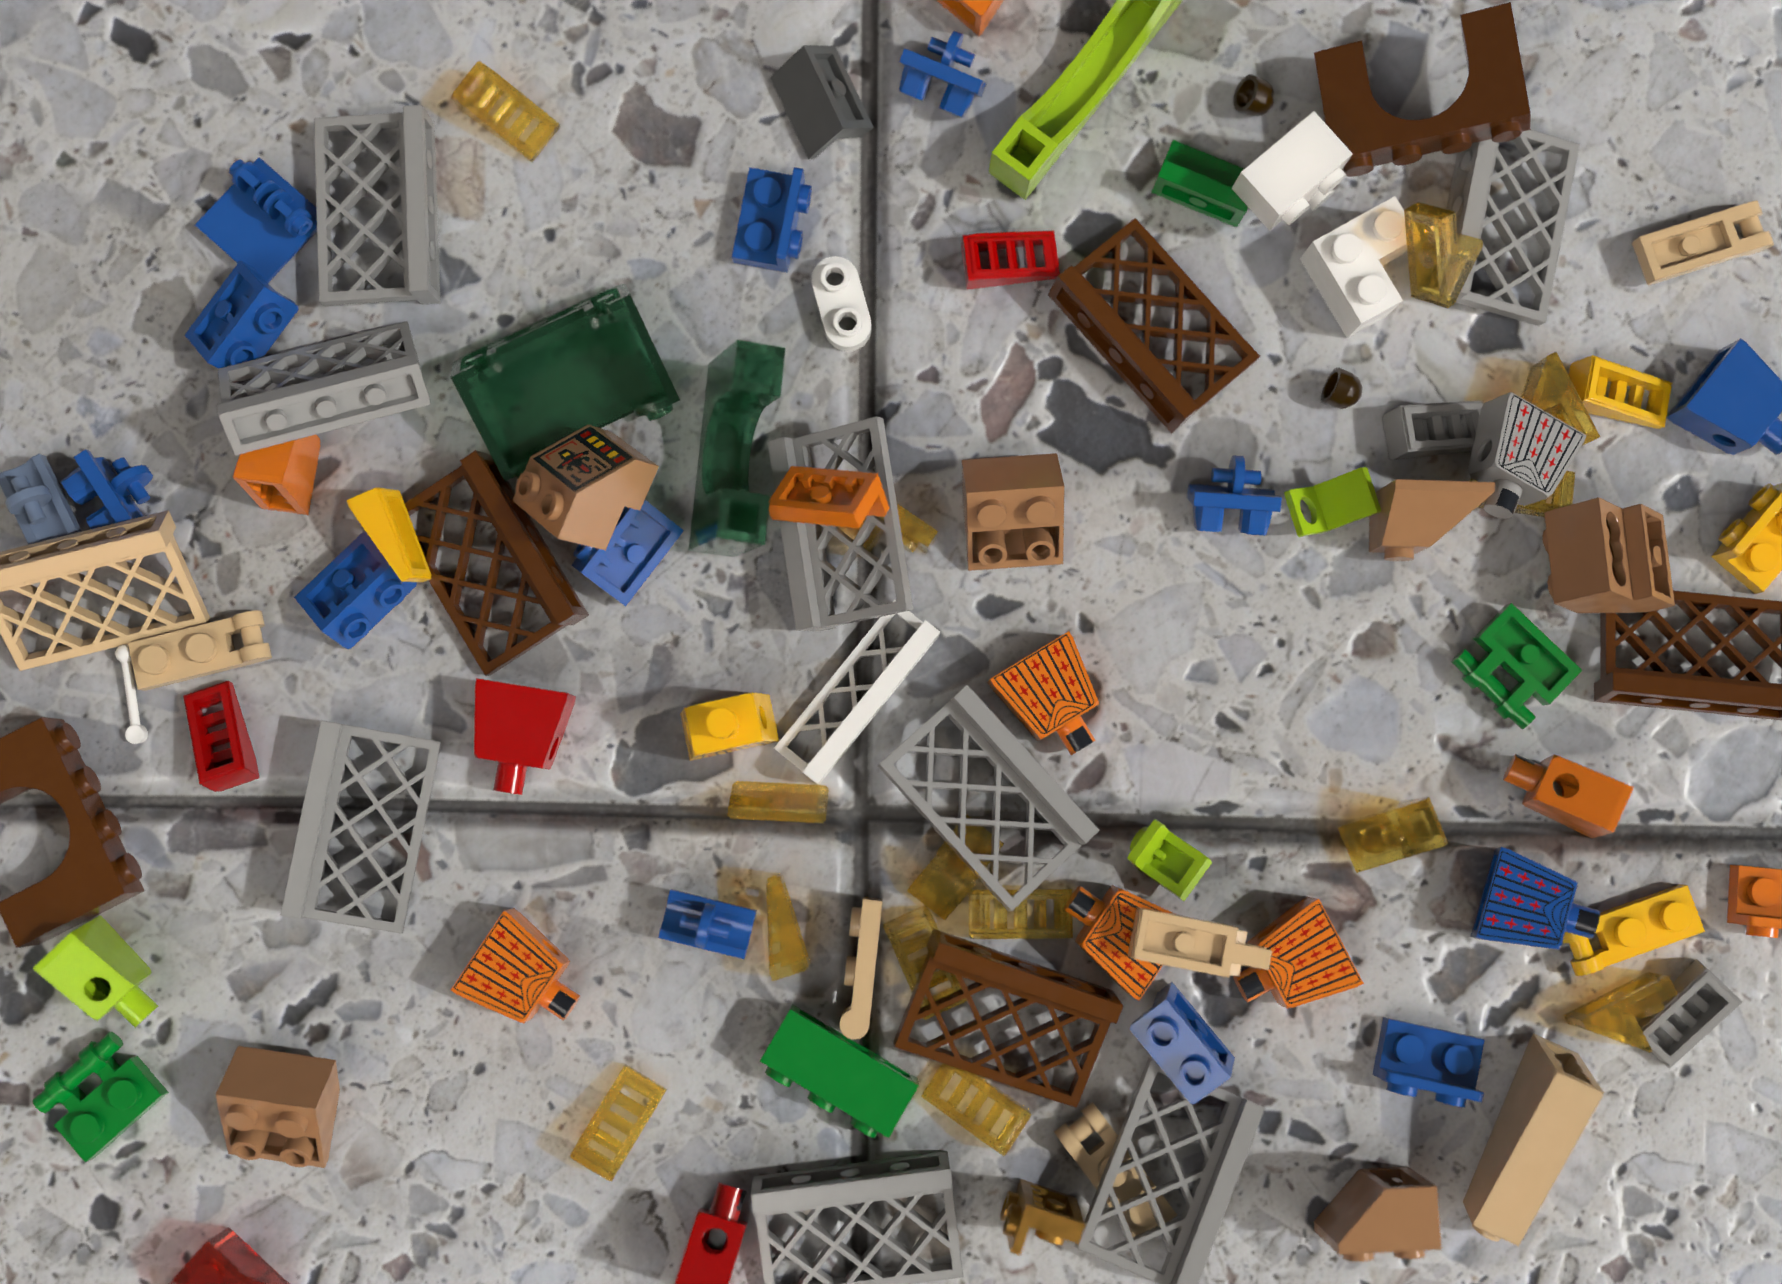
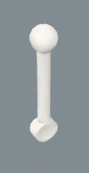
[115,644,148,744]

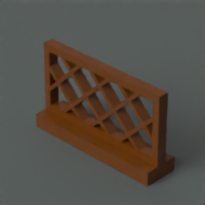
[1048,218,1260,434]
[405,450,589,676]
[1594,590,1782,721]
[893,928,1124,1108]

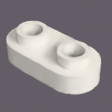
[812,256,871,352]

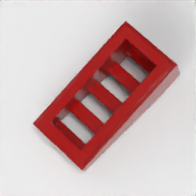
[961,231,1060,290]
[183,680,260,792]

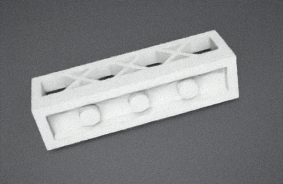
[774,599,940,785]

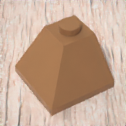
[1369,479,1495,561]

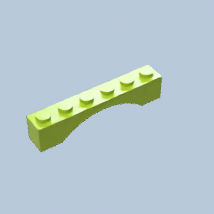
[988,0,1183,200]

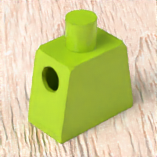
[33,915,158,1028]

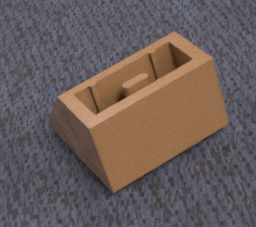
[962,453,1064,571]
[215,1046,340,1168]
[1314,1166,1442,1262]

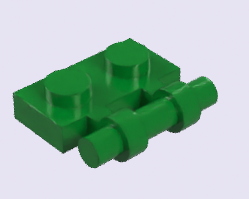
[1451,603,1582,729]
[33,1032,169,1163]

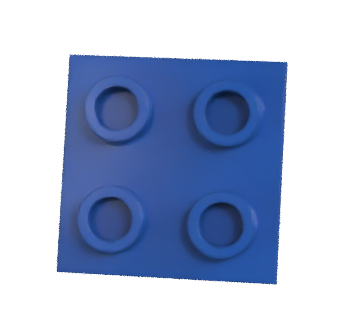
[195,157,317,283]

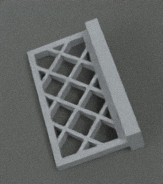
[314,105,441,306]
[1428,130,1580,326]
[217,321,431,455]
[768,416,914,632]
[878,684,1100,912]
[280,720,442,934]
[1075,1058,1265,1284]
[751,1151,963,1284]

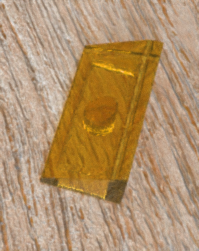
[727,781,829,823]

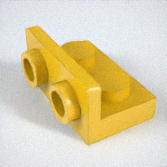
[1711,483,1782,594]

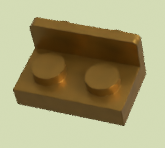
[1000,1179,1085,1256]

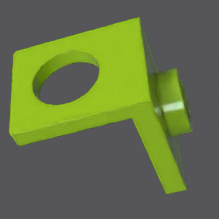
[1284,467,1381,537]

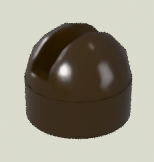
[1233,75,1274,117]
[1321,367,1363,409]

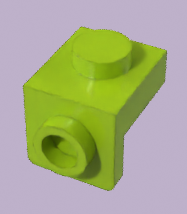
[1127,819,1212,901]

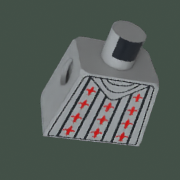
[1468,392,1587,519]

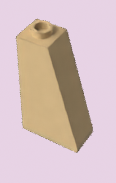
[1463,1033,1604,1246]

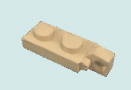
[1128,907,1272,978]

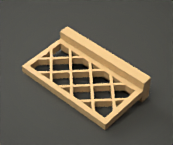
[0,510,210,671]

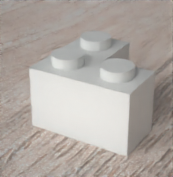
[1232,111,1353,231]
[1300,196,1420,338]

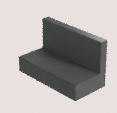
[770,45,874,159]

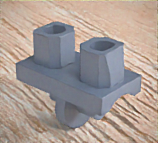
[0,454,82,545]

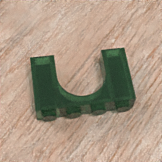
[688,339,786,557]

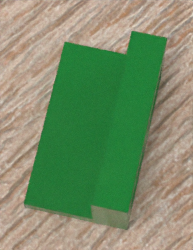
[1151,140,1248,228]

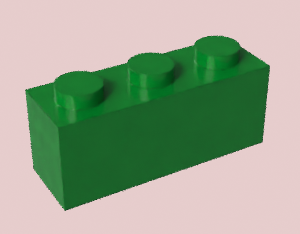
[760,1004,919,1138]

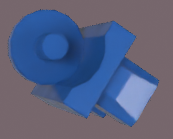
[899,31,986,118]
[61,449,153,529]
[1187,455,1282,535]
[658,889,757,959]

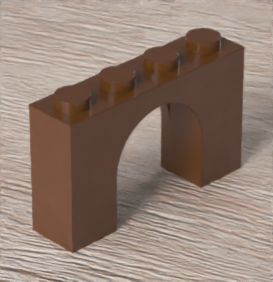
[1314,2,1531,177]
[0,717,145,948]

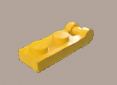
[1563,884,1705,976]

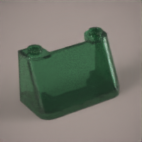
[450,284,680,481]

